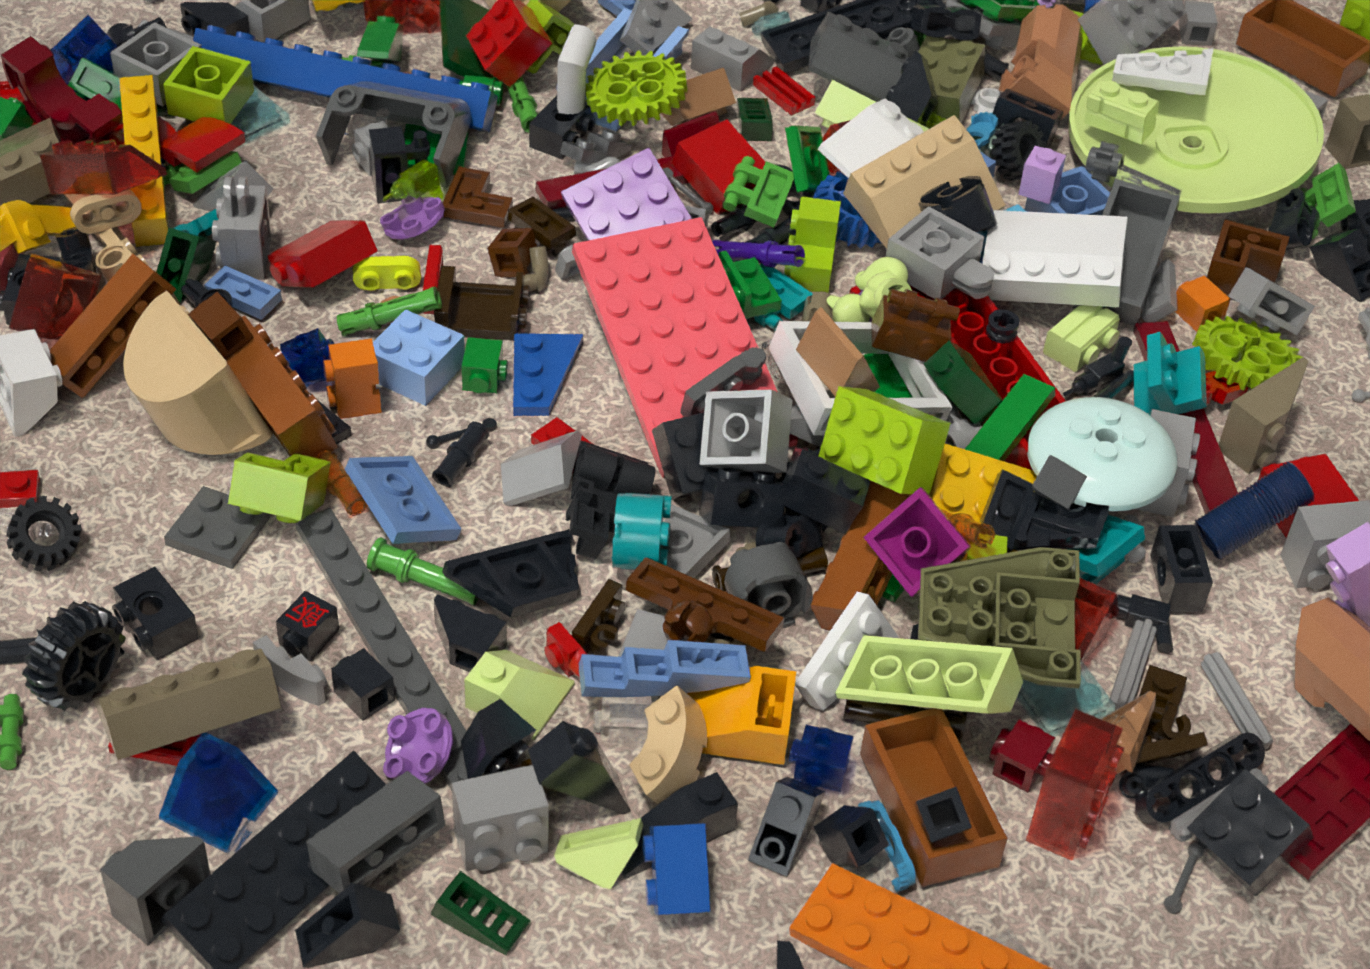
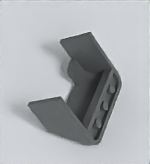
[316,81,472,188]

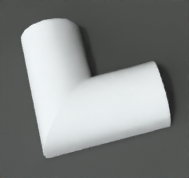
[557,24,597,114]

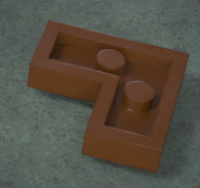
[443,167,513,228]

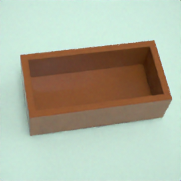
[1236,0,1370,97]
[225,315,339,459]
[860,708,1007,887]

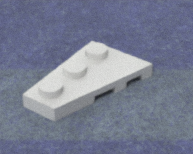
[1112,49,1213,95]
[795,592,899,711]

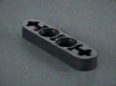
[1135,732,1265,825]

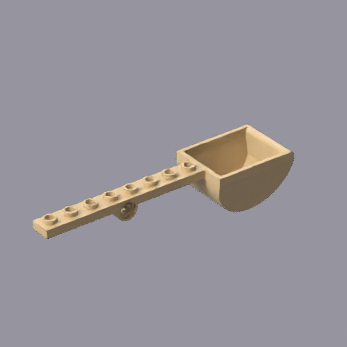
[62,183,273,455]

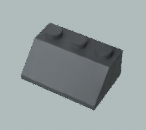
[808,11,908,102]

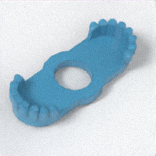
[966,112,998,149]
[858,800,916,893]

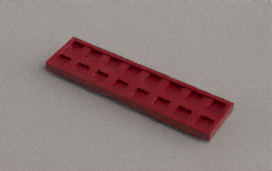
[1274,724,1370,880]

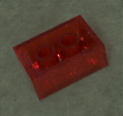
[1025,709,1125,861]

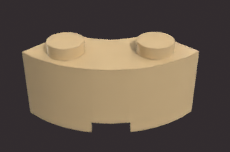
[629,685,707,804]

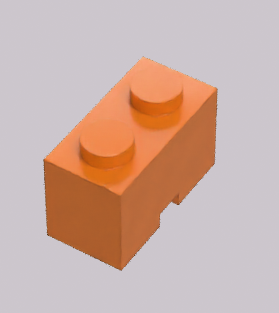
[323,338,381,419]

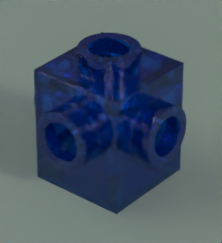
[280,328,335,387]
[788,724,854,792]

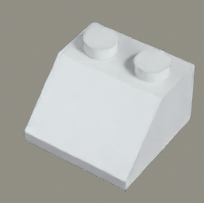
[0,329,62,437]

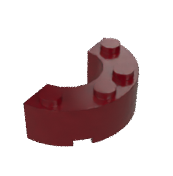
[1,36,123,150]

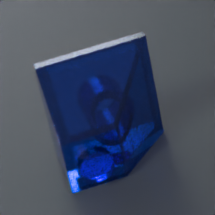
[159,732,278,854]

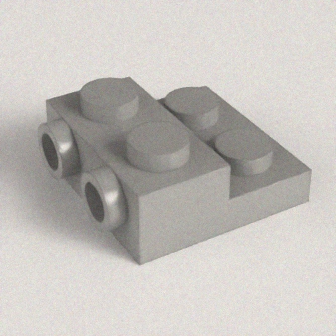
[945,0,1021,50]

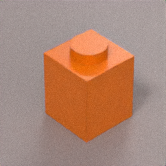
[1175,276,1231,332]

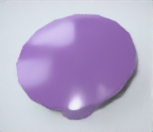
[380,192,445,240]
[383,708,453,784]

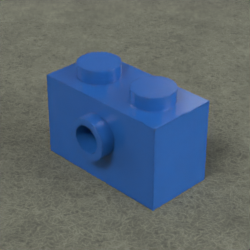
[643,823,710,915]

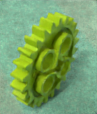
[585,50,688,126]
[1192,316,1303,390]

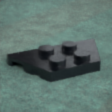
[1013,491,1110,551]
[442,529,579,618]

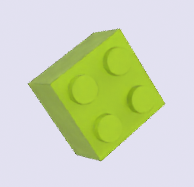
[163,46,254,124]

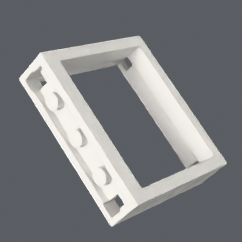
[769,321,953,435]

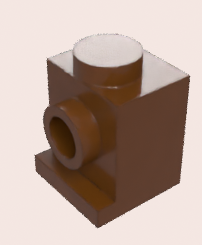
[487,228,537,278]

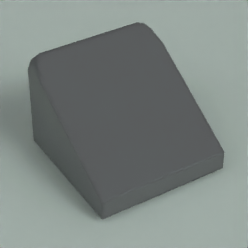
[1032,455,1087,510]

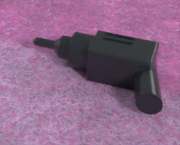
[1063,337,1132,397]
[1089,594,1174,653]

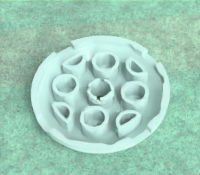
[1027,397,1178,511]

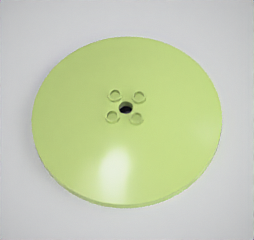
[1068,46,1324,213]

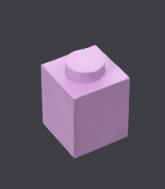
[1018,146,1066,204]

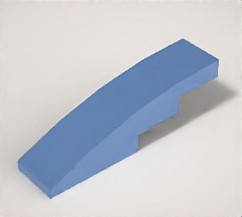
[578,640,751,698]

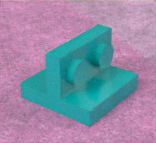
[1134,332,1207,415]
[1066,515,1145,599]

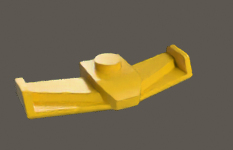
[0,200,76,254]

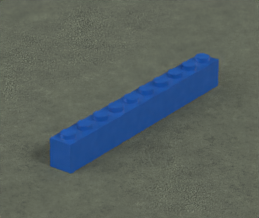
[193,25,498,132]

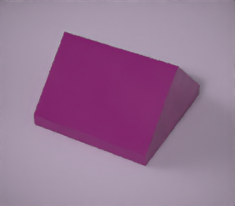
[863,487,971,597]

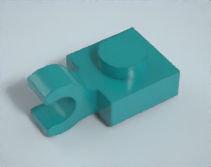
[173,209,218,237]

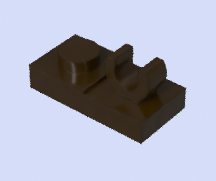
[508,196,576,256]
[572,579,625,656]
[1139,665,1187,740]
[1135,714,1208,765]

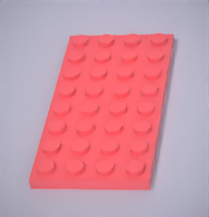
[572,217,798,478]

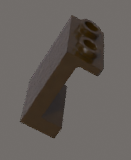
[434,266,530,341]

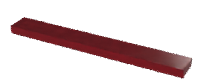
[1133,321,1239,514]

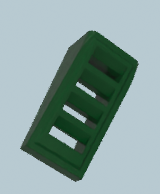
[737,98,773,141]
[431,871,531,955]

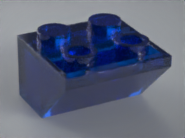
[50,14,118,93]

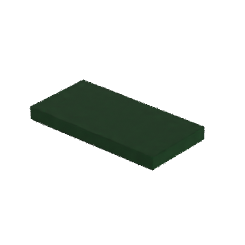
[439,0,500,81]

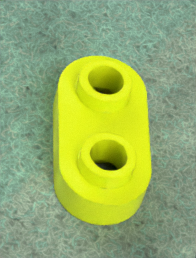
[353,256,421,291]

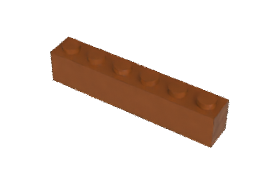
[811,481,912,631]

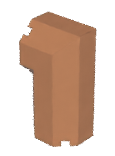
[999,4,1083,120]
[1295,597,1370,741]

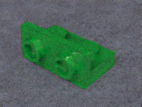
[719,250,782,319]

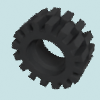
[991,121,1046,181]
[6,496,82,571]

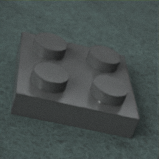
[164,486,270,569]

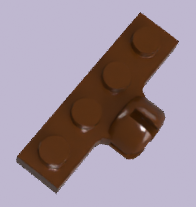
[626,558,784,652]

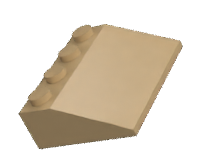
[843,115,1005,249]

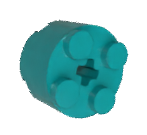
[612,493,672,570]

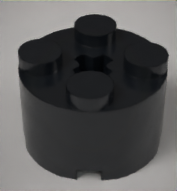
[919,176,997,232]

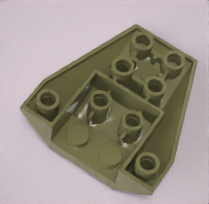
[918,547,1081,689]

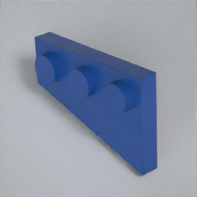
[513,333,583,416]

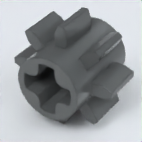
[1086,141,1125,183]

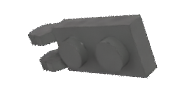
[680,347,767,417]

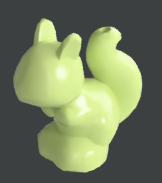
[827,257,912,322]

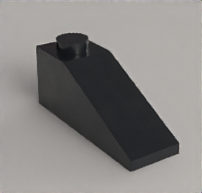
[528,721,631,814]
[621,772,738,879]

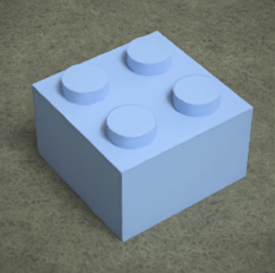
[373,309,465,406]

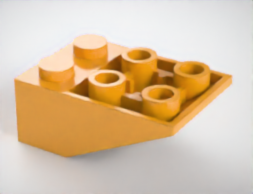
[687,666,797,765]

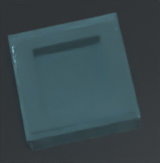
[751,11,791,36]

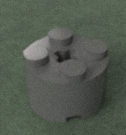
[724,542,813,629]

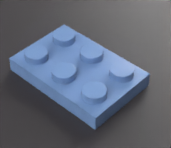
[345,456,461,544]

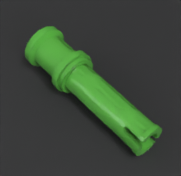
[367,537,478,606]

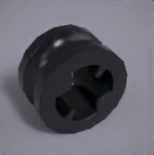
[986,309,1020,344]

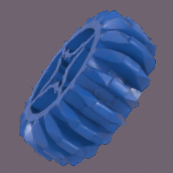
[813,172,882,249]

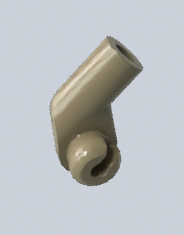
[739,1,779,27]
[524,246,549,293]

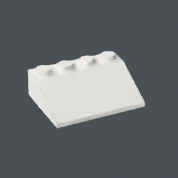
[818,98,923,178]
[983,210,1127,307]

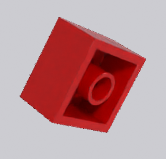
[466,0,552,87]

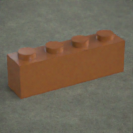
[50,254,176,398]

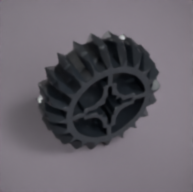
[22,601,126,711]

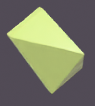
[554,818,643,889]

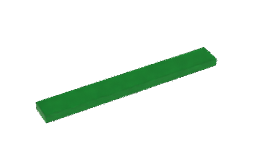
[882,374,1055,603]

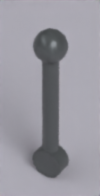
[662,168,713,214]
[1164,842,1204,913]

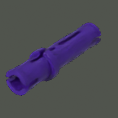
[712,240,805,268]

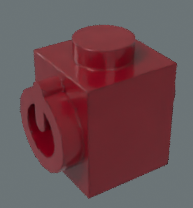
[989,719,1056,793]

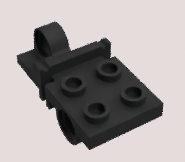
[565,440,656,559]

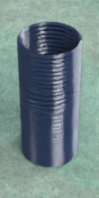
[1194,462,1315,560]

